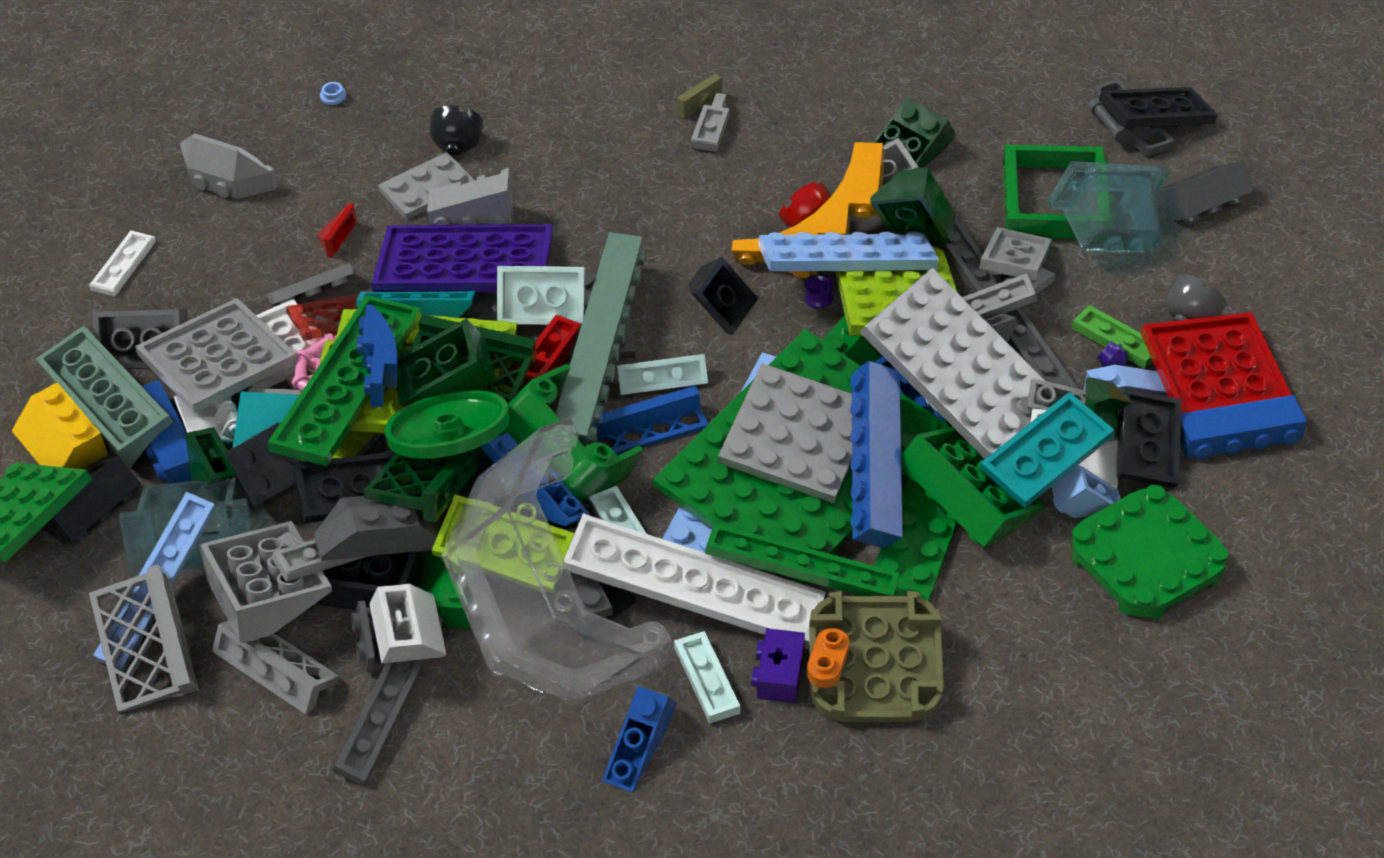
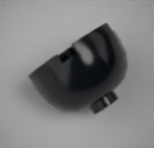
[430,105,483,155]

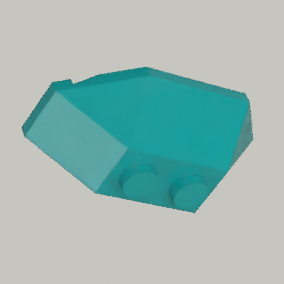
[356,291,475,318]

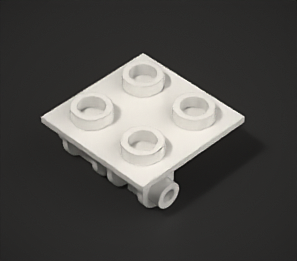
[174,395,238,443]

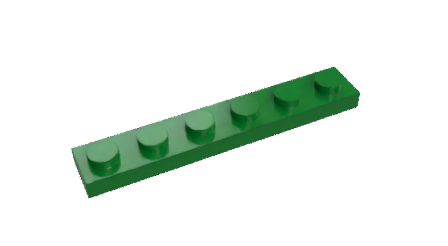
[705,523,900,596]

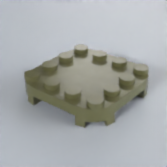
[809,590,944,722]

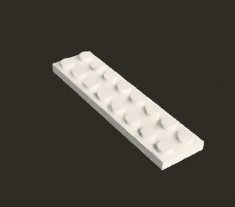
[562,514,826,649]

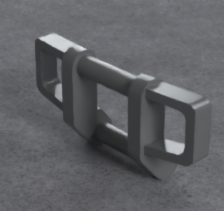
[1087,79,1174,157]

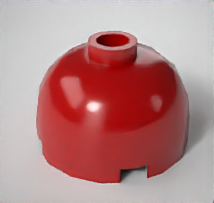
[779,181,832,228]

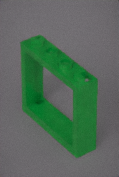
[1003,145,1114,239]

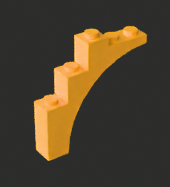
[732,142,885,278]

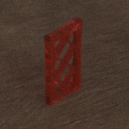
[286,294,359,341]

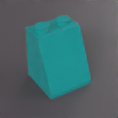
[233,391,299,448]

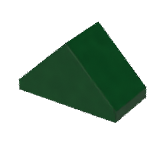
[185,427,237,483]

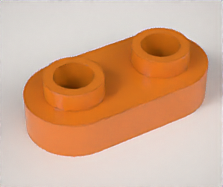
[807,628,849,688]

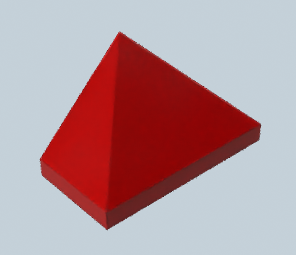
[317,203,357,258]

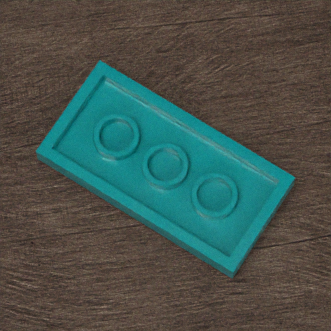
[980,392,1114,508]

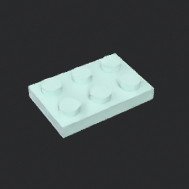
[497,266,585,325]

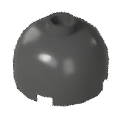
[1166,274,1227,321]

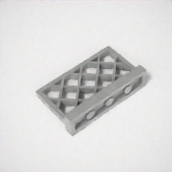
[89,564,199,713]

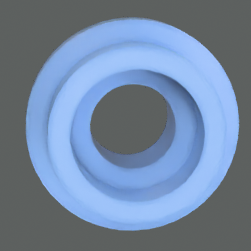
[320,82,346,105]

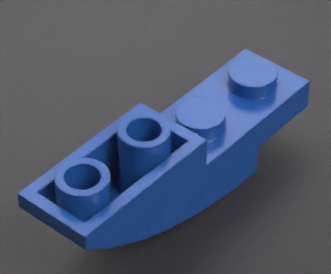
[357,305,398,407]
[482,433,589,526]

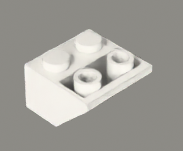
[370,584,446,663]

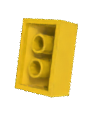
[12,382,108,469]

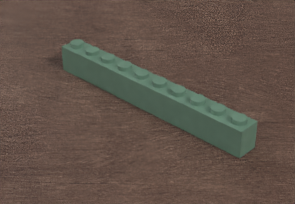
[556,232,647,447]

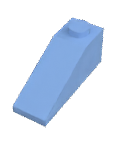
[1084,365,1168,396]

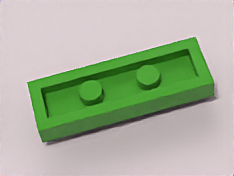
[1072,305,1152,369]

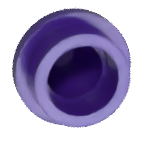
[1096,340,1127,367]

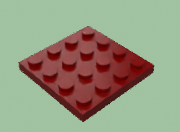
[1140,312,1292,413]

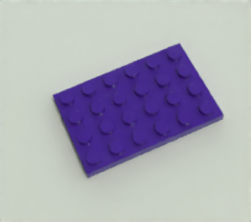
[372,224,553,294]

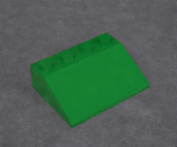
[901,426,1047,547]

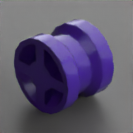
[804,275,833,309]

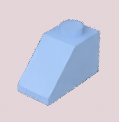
[1052,465,1121,518]

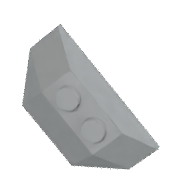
[180,134,278,199]

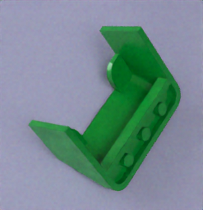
[499,364,643,503]

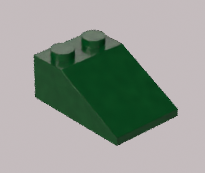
[396,318,496,407]

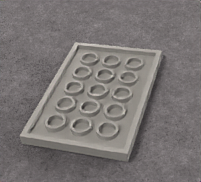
[860,268,1045,459]

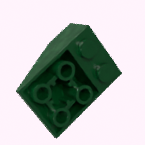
[873,97,956,168]

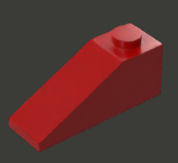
[514,315,582,391]

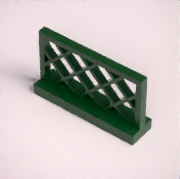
[411,314,537,404]
[363,445,486,522]

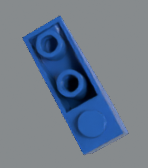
[602,686,677,792]

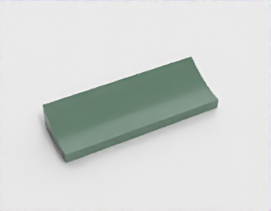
[36,326,173,469]

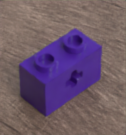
[751,628,805,703]

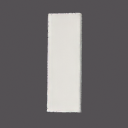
[89,231,156,296]

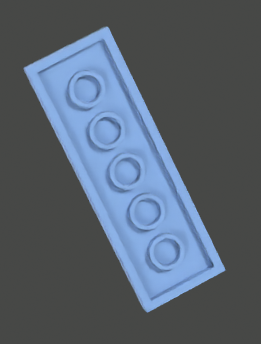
[758,232,939,272]

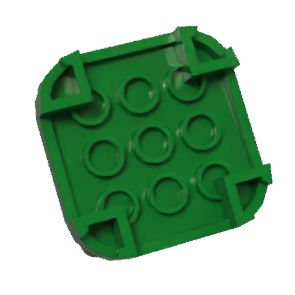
[1071,485,1228,620]

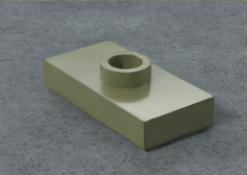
[677,73,722,120]

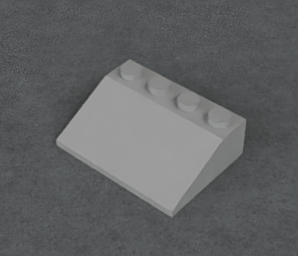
[200,521,332,643]

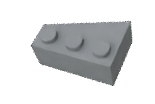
[427,168,514,225]

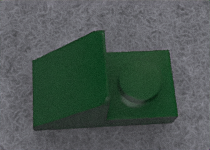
[1086,377,1133,442]

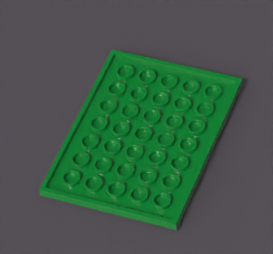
[653,329,949,585]

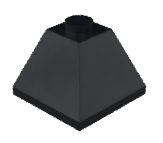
[688,257,758,335]

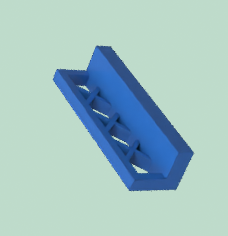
[595,386,708,456]

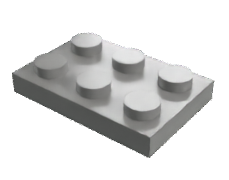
[378,152,475,220]
[979,227,1052,281]

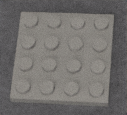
[135,298,297,413]
[718,363,852,503]

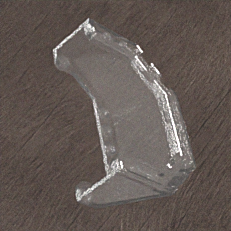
[442,417,674,705]

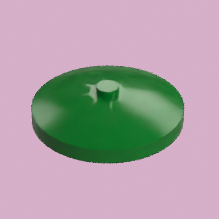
[385,390,510,459]

